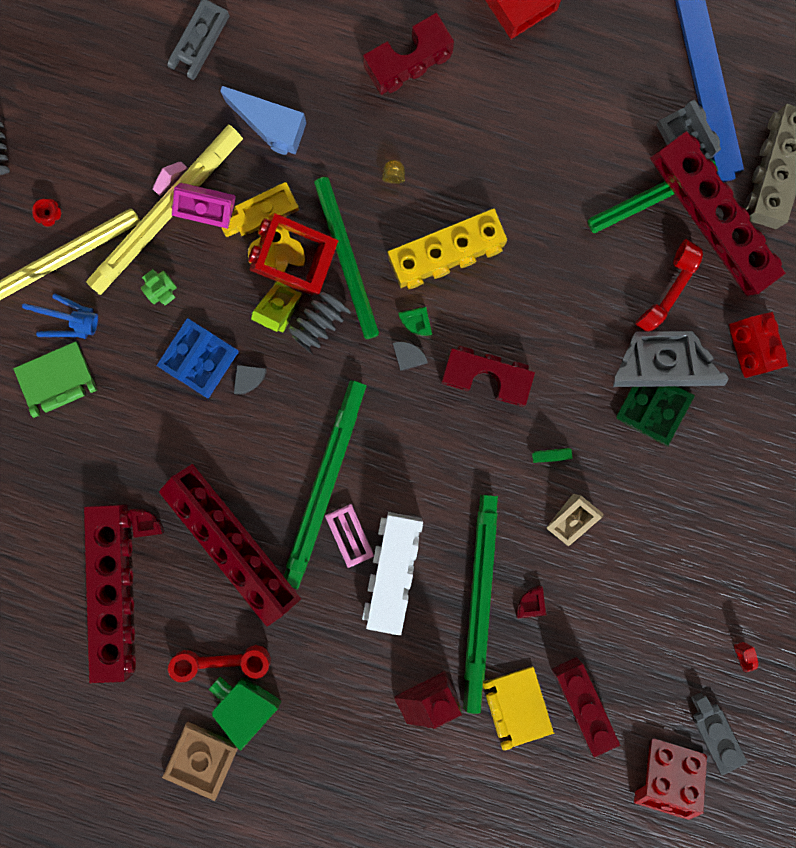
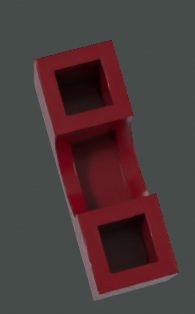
[363,12,454,95]
[441,346,535,407]
[551,657,620,758]

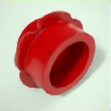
[32,199,61,227]

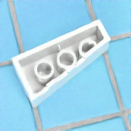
[362,512,423,635]

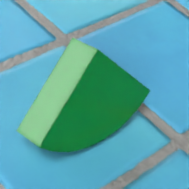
[398,307,432,336]
[532,448,573,463]

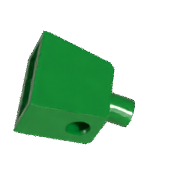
[208,676,281,751]

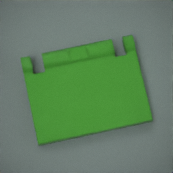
[13,342,97,418]

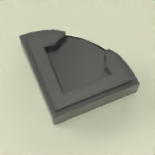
[393,342,428,371]
[234,365,267,394]

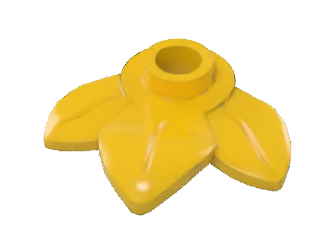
[248,226,305,272]

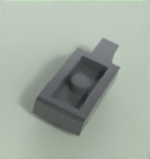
[691,692,748,776]

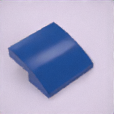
[156,318,239,399]

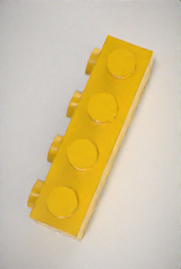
[388,209,507,289]

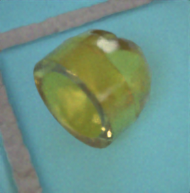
[382,160,405,184]

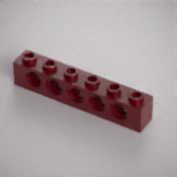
[650,131,786,296]
[159,464,301,627]
[84,504,136,683]

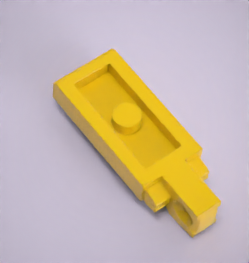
[221,183,299,237]

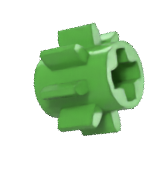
[140,269,177,305]

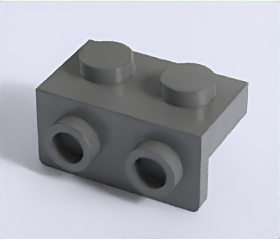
[656,100,721,171]

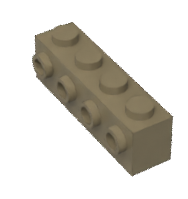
[744,104,796,229]

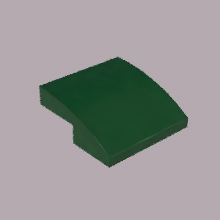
[616,386,695,447]

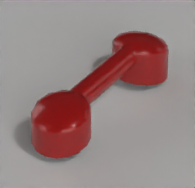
[635,239,703,332]
[168,645,271,682]

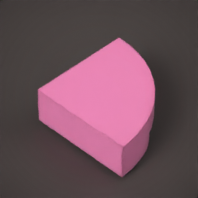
[153,162,188,196]

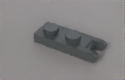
[167,0,229,80]

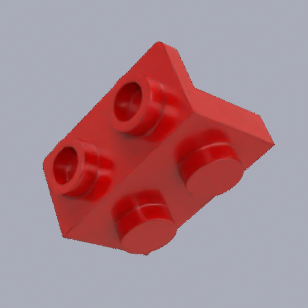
[729,312,789,378]

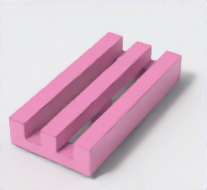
[325,504,374,568]

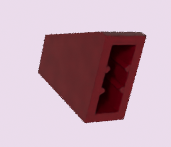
[394,671,462,729]

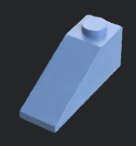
[221,86,306,155]

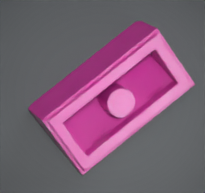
[172,183,236,229]

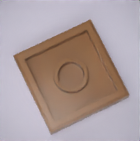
[162,722,238,801]

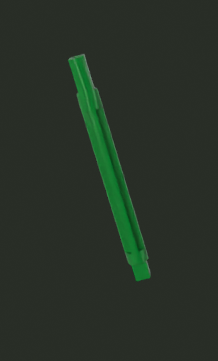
[284,380,367,589]
[463,494,498,714]

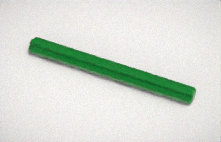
[314,177,379,339]

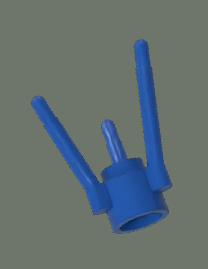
[22,294,98,339]

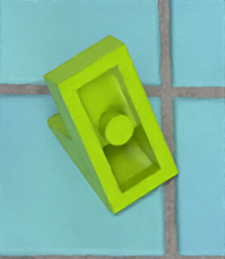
[251,282,302,332]

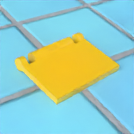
[483,666,554,750]

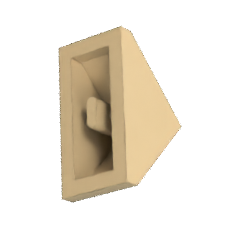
[546,494,604,546]

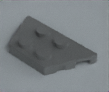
[613,331,728,387]

